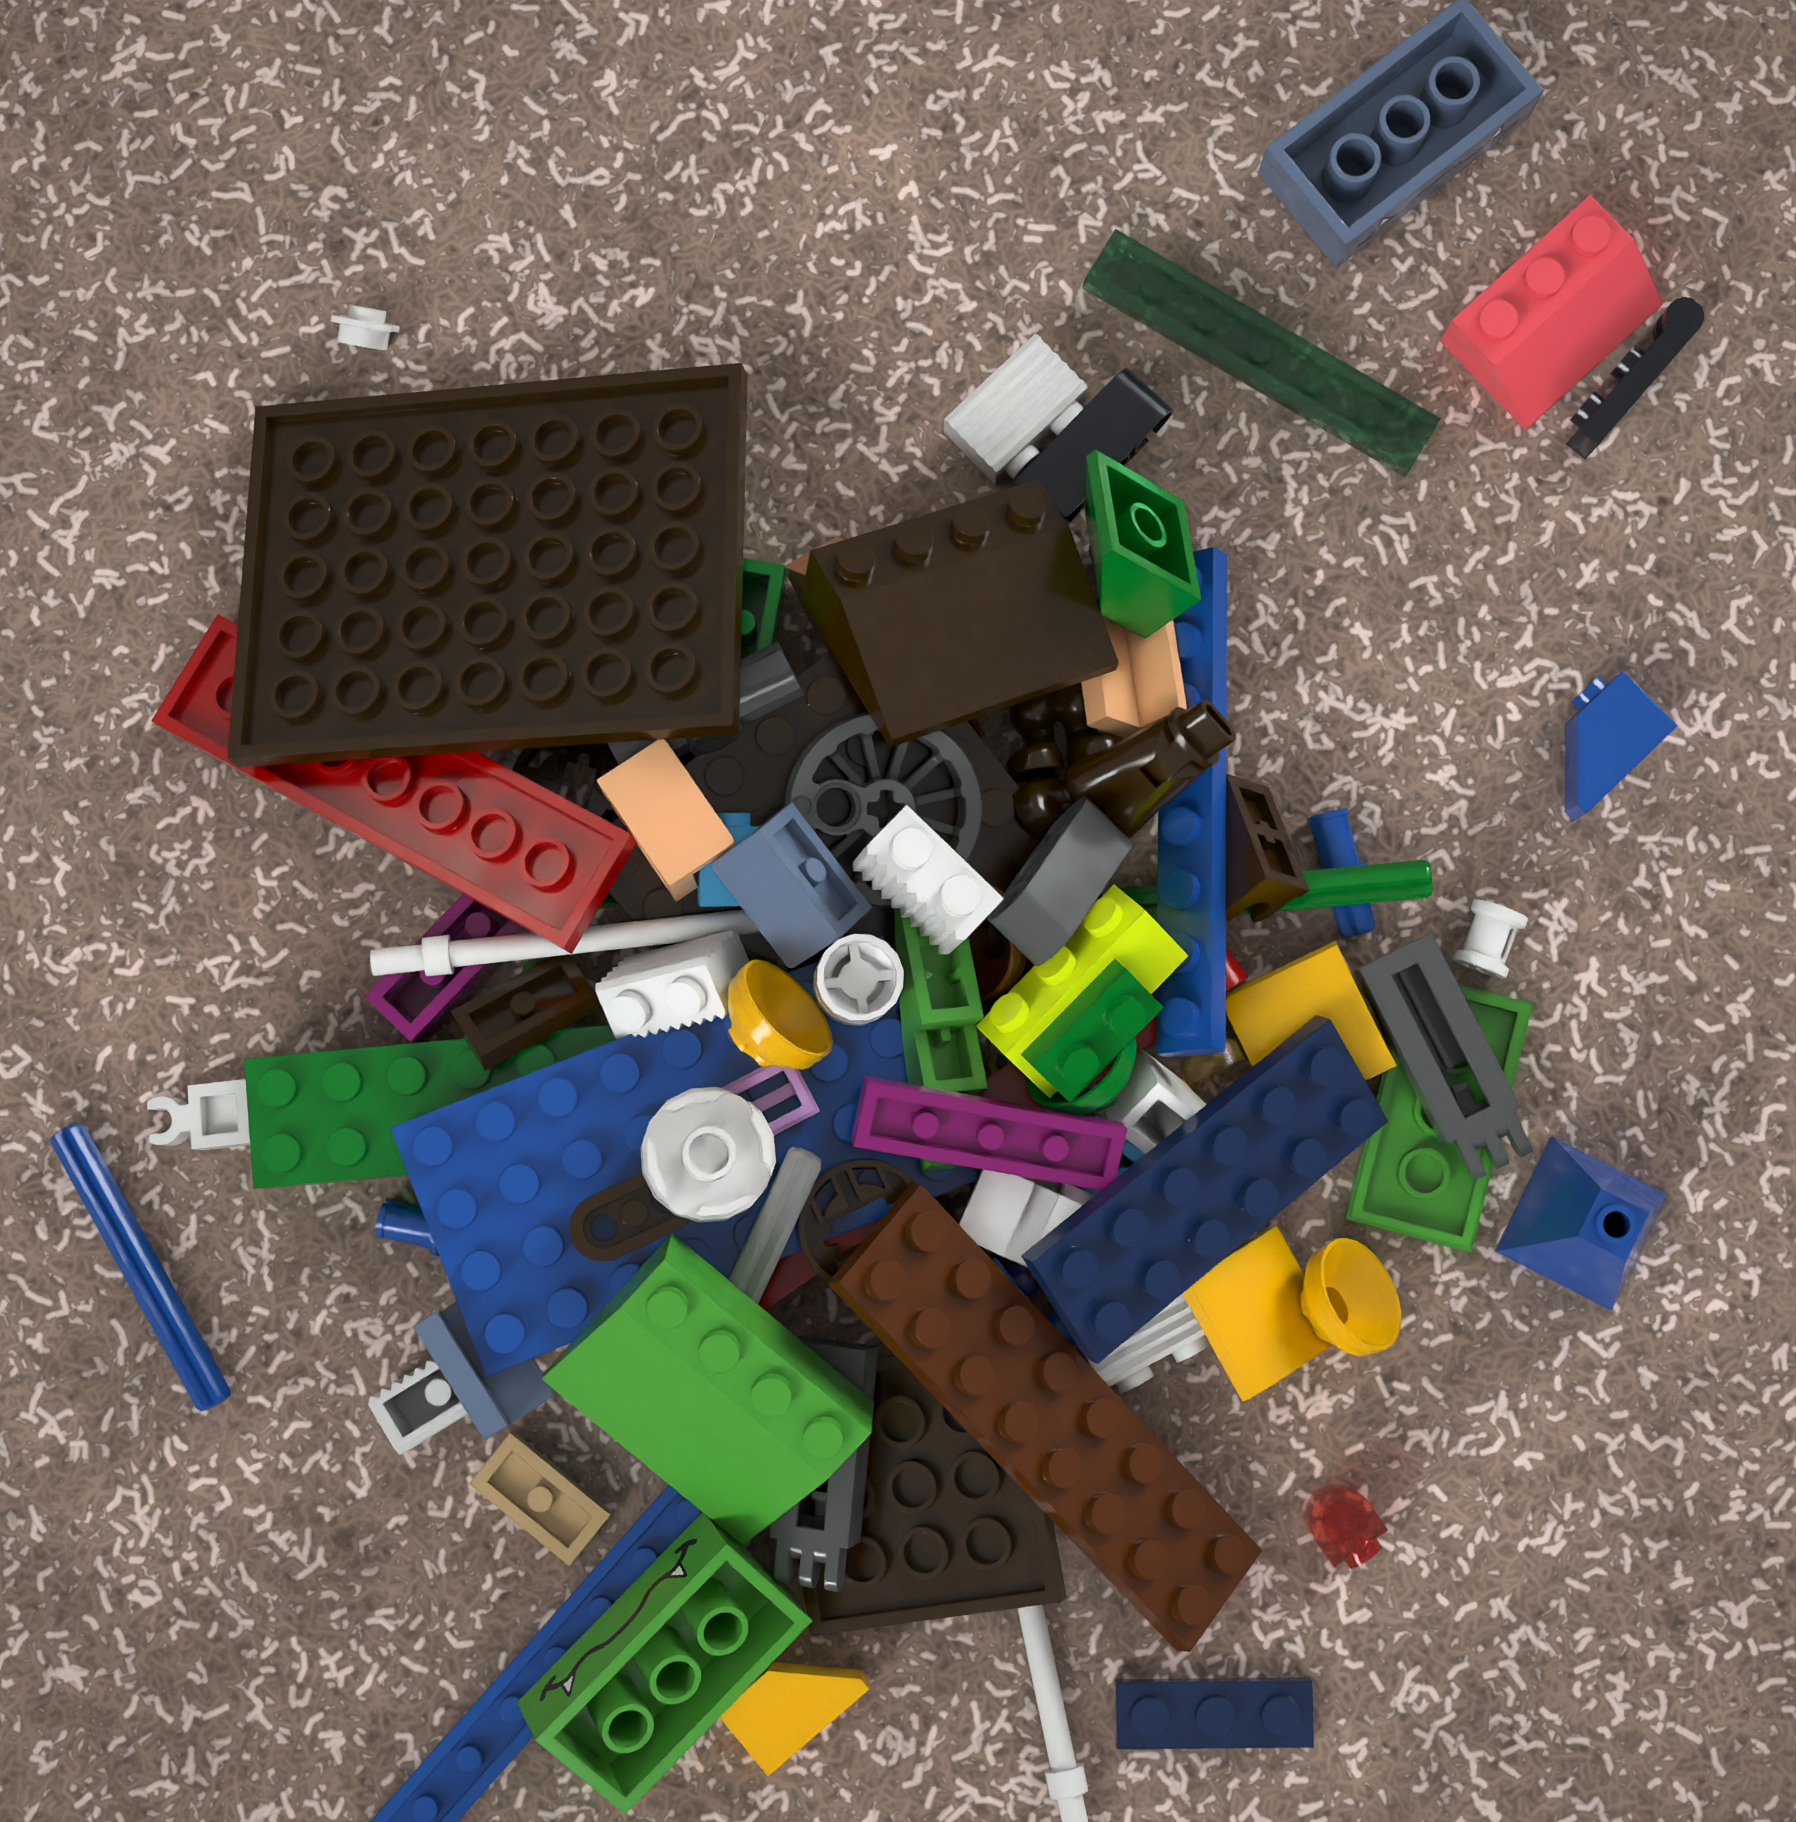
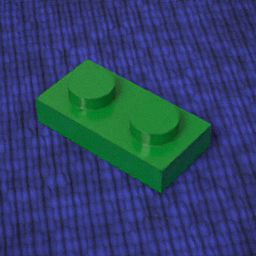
[1021,959,1164,1102]

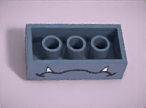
[1258,0,1544,268]

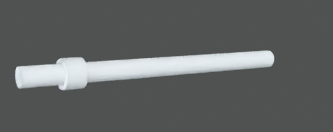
[370,909,762,977]
[1017,1605,1088,1822]

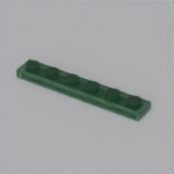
[1082,229,1441,477]

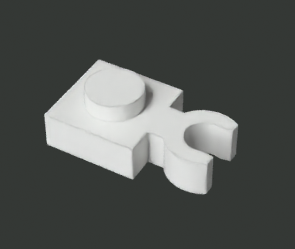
[147,1079,250,1150]

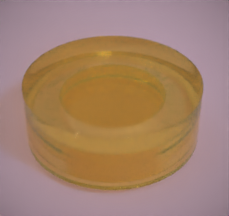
[1179,1038,1246,1089]

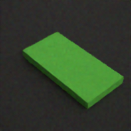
[1344,984,1533,1252]

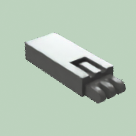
[1353,933,1533,1181]
[769,1336,878,1592]

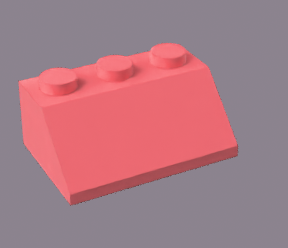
[1440,195,1663,431]

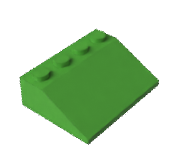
[541,1233,874,1545]

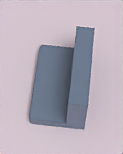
[711,802,872,968]
[413,1301,554,1440]

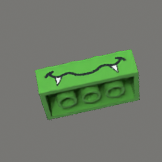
[517,1512,812,1814]

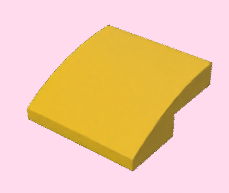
[1226,941,1397,1081]
[1182,1225,1332,1402]

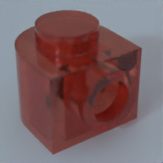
[1304,1484,1388,1569]

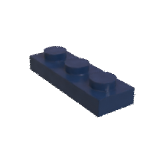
[1115,1677,1314,1749]

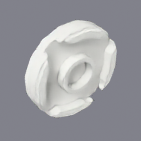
[640,1087,776,1223]

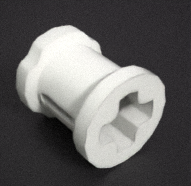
[1452,899,1528,979]

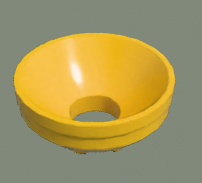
[728,959,833,1069]
[1300,1238,1401,1356]

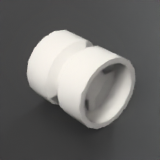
[812,934,904,1026]

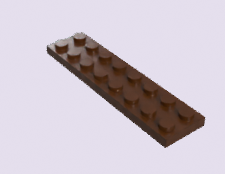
[827,1184,1262,1652]

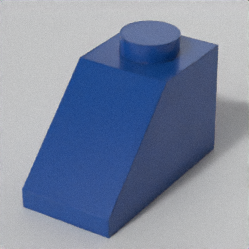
[1565,671,1678,821]

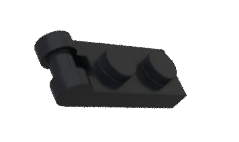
[1566,297,1704,460]

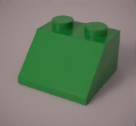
[1085,449,1201,639]

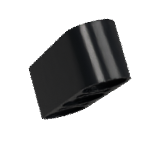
[1009,367,1174,523]

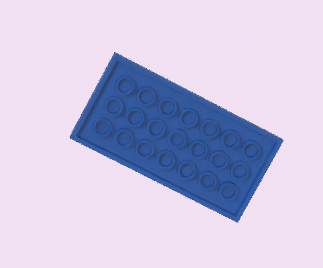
[390,936,979,1377]

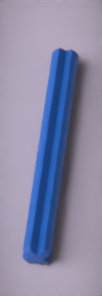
[50,1123,231,1411]

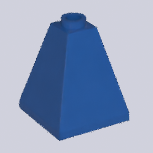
[1495,1137,1668,1310]

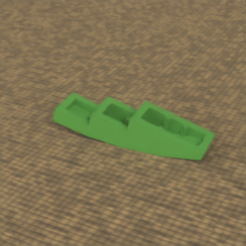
[894,908,988,1172]

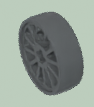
[784,712,982,908]

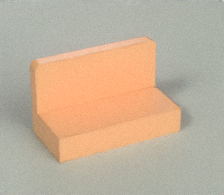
[1081,609,1187,738]
[597,739,735,902]

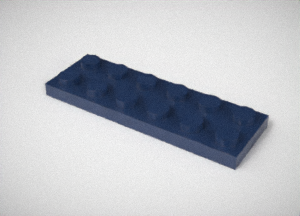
[1021,1015,1388,1364]

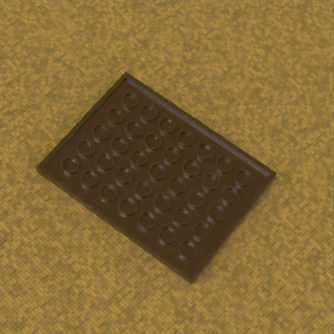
[227,363,748,767]

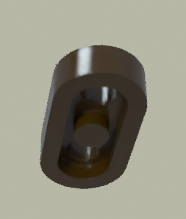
[569,1173,691,1262]

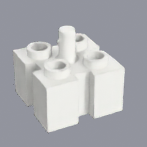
[958,1169,1095,1267]

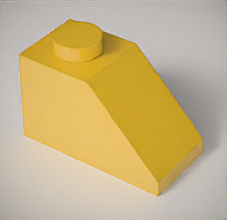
[720,1662,871,1776]

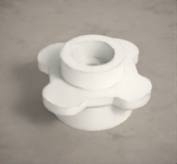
[331,305,400,350]

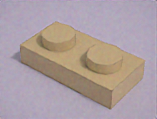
[469,1431,613,1566]

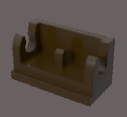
[1226,773,1309,923]

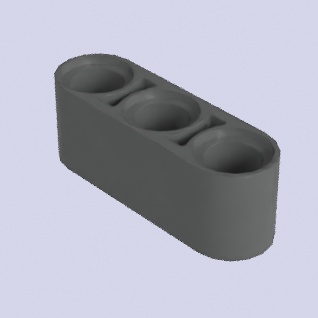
[988,797,1132,966]

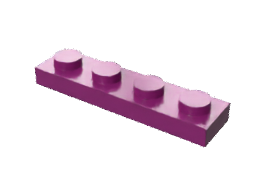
[851,1076,1128,1190]

